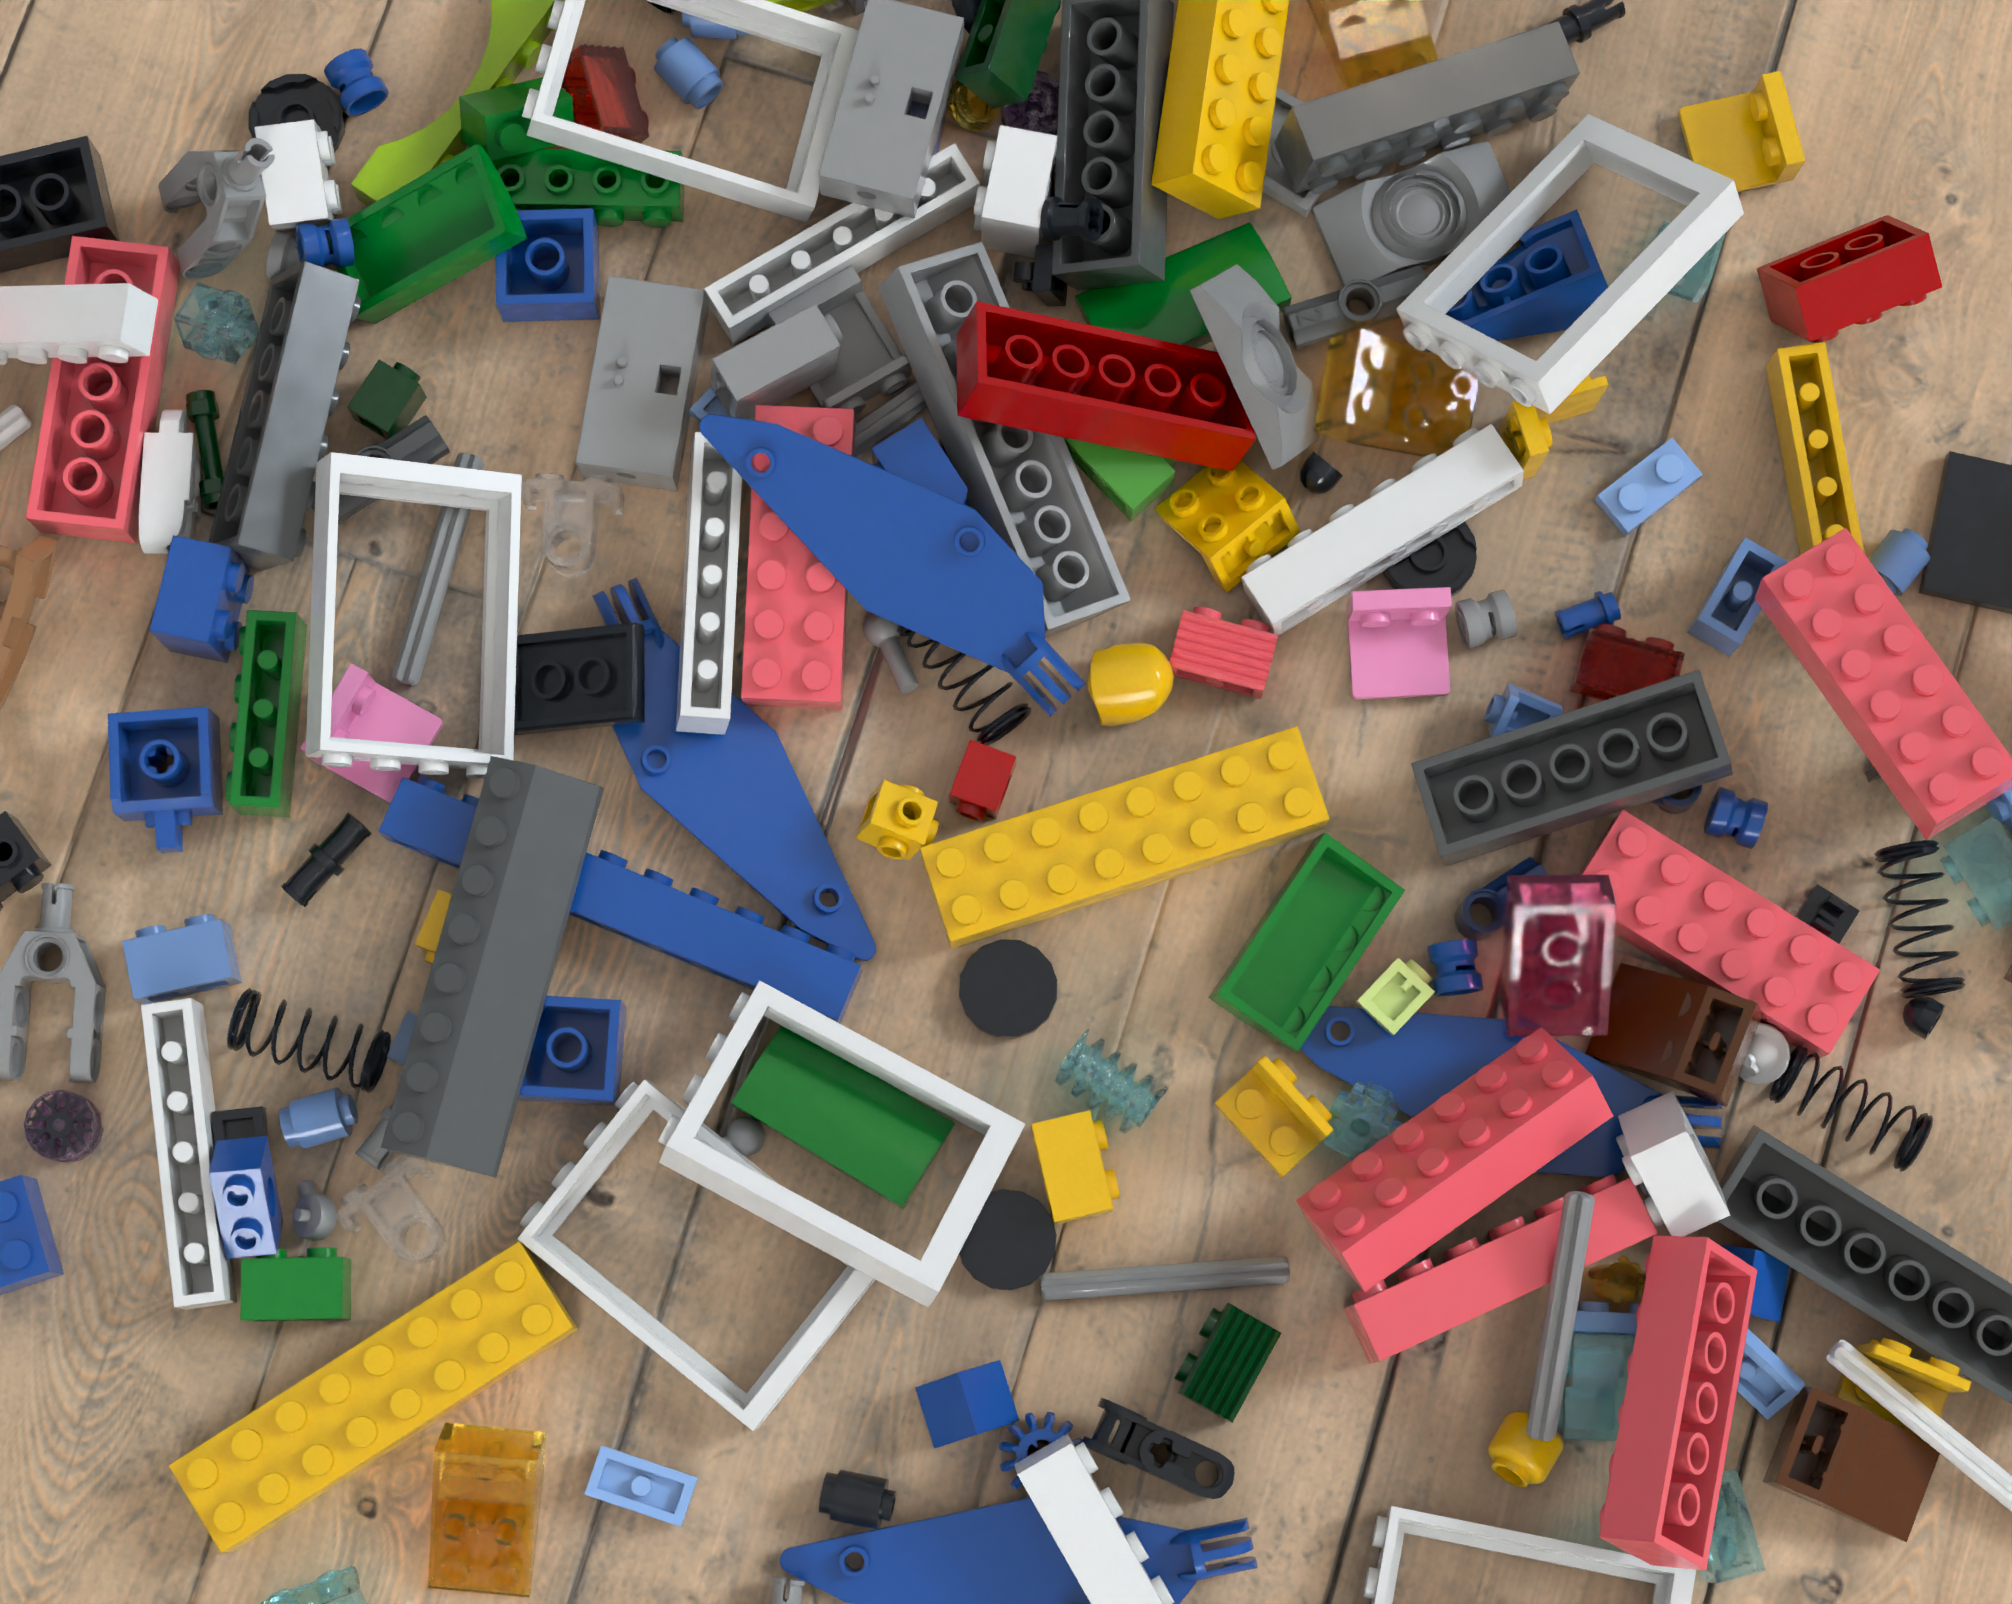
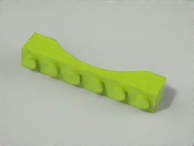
[351,0,565,206]

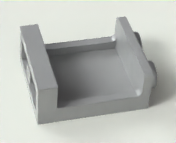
[768,265,912,415]

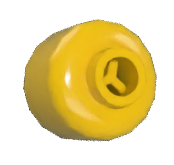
[1488,1411,1564,1488]

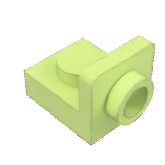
[1356,958,1435,1036]

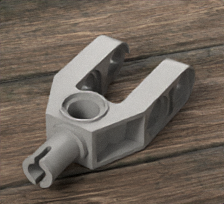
[158,138,275,279]
[0,883,106,1083]

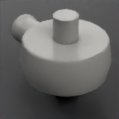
[293,1180,337,1241]

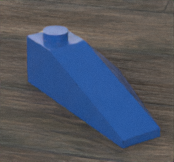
[1421,209,1608,354]

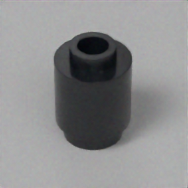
[819,1470,896,1530]

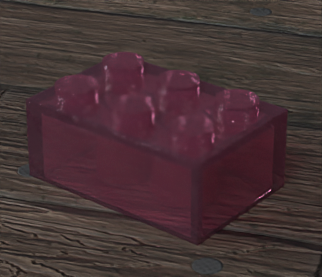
[1500,875,1617,1036]

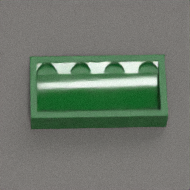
[337,144,527,324]
[1075,222,1292,348]
[1208,833,1405,1053]
[731,1026,955,1209]

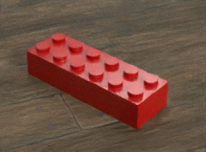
[956,301,1256,471]

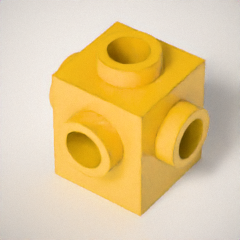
[855,779,939,861]

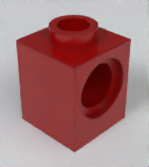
[949,740,1016,822]

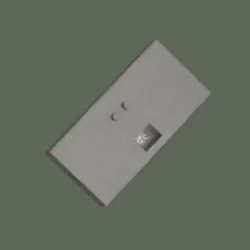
[818,0,964,218]
[576,276,709,492]

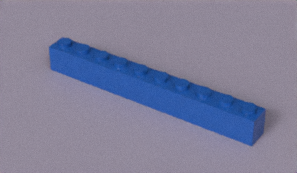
[379,775,862,1024]

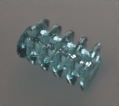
[1055,1028,1169,1134]

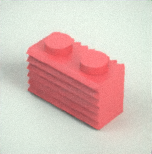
[1169,606,1278,699]

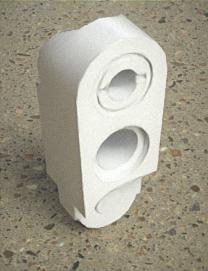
[139,410,203,554]

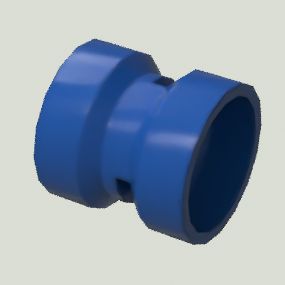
[324,48,389,116]
[295,218,355,268]
[1704,787,1768,849]
[1427,939,1484,997]

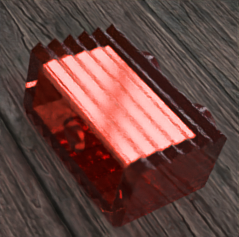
[561,44,650,143]
[1569,624,1685,701]

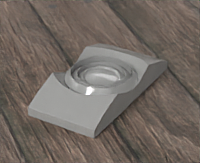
[1311,141,1511,287]
[1190,264,1318,470]

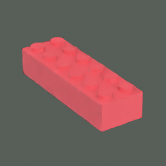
[26,236,180,544]
[741,405,856,709]
[1755,528,2012,840]
[1563,810,1880,1059]
[1296,1027,1613,1292]
[1344,1174,1658,1364]
[1599,1236,1757,1571]

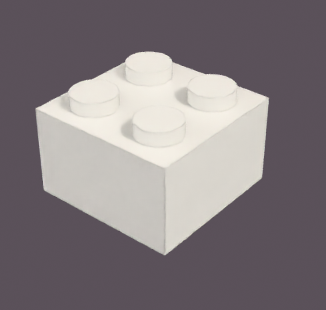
[255,119,343,233]
[974,125,1057,258]
[1616,1091,1730,1236]

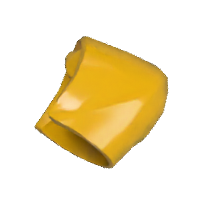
[1088,643,1174,727]

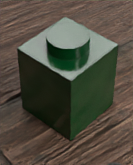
[347,359,427,440]

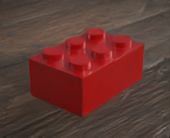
[1756,215,1942,343]

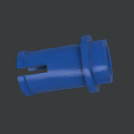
[1555,591,1621,640]

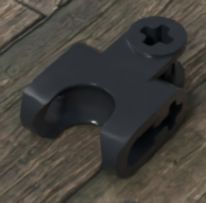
[1081,1397,1235,1499]

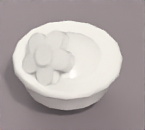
[1739,1023,1790,1085]

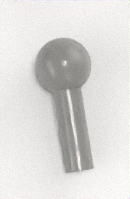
[863,612,919,694]
[679,1117,765,1180]

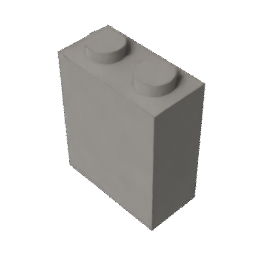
[710,304,843,419]

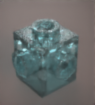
[174,282,259,365]
[1323,1080,1403,1159]

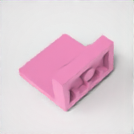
[1346,587,1452,700]
[300,663,443,804]

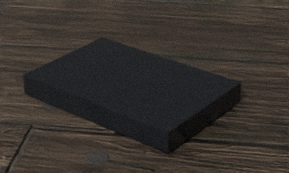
[1919,451,2012,614]
[514,622,645,735]

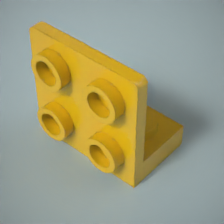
[1678,71,1806,192]
[1499,374,1609,480]
[1155,460,1301,593]
[1214,1055,1334,1178]
[1834,1338,1971,1435]

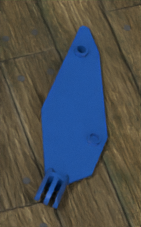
[699,414,1086,717]
[593,577,876,961]
[1300,1006,1723,1178]
[780,1497,1258,1604]

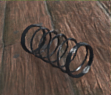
[897,625,1031,746]
[1874,840,1966,998]
[227,988,391,1093]
[1769,1045,1933,1172]

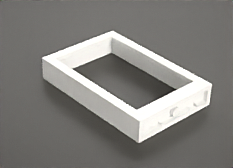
[522,0,859,222]
[1396,114,1744,414]
[305,452,522,779]
[658,980,1025,1308]
[517,1080,876,1431]
[1363,1506,1696,1604]

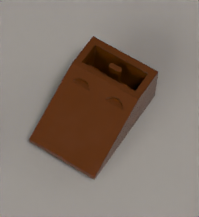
[1585,963,1763,1107]
[1763,1386,1940,1542]

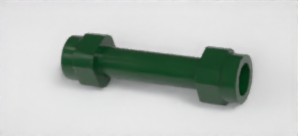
[186,390,224,510]

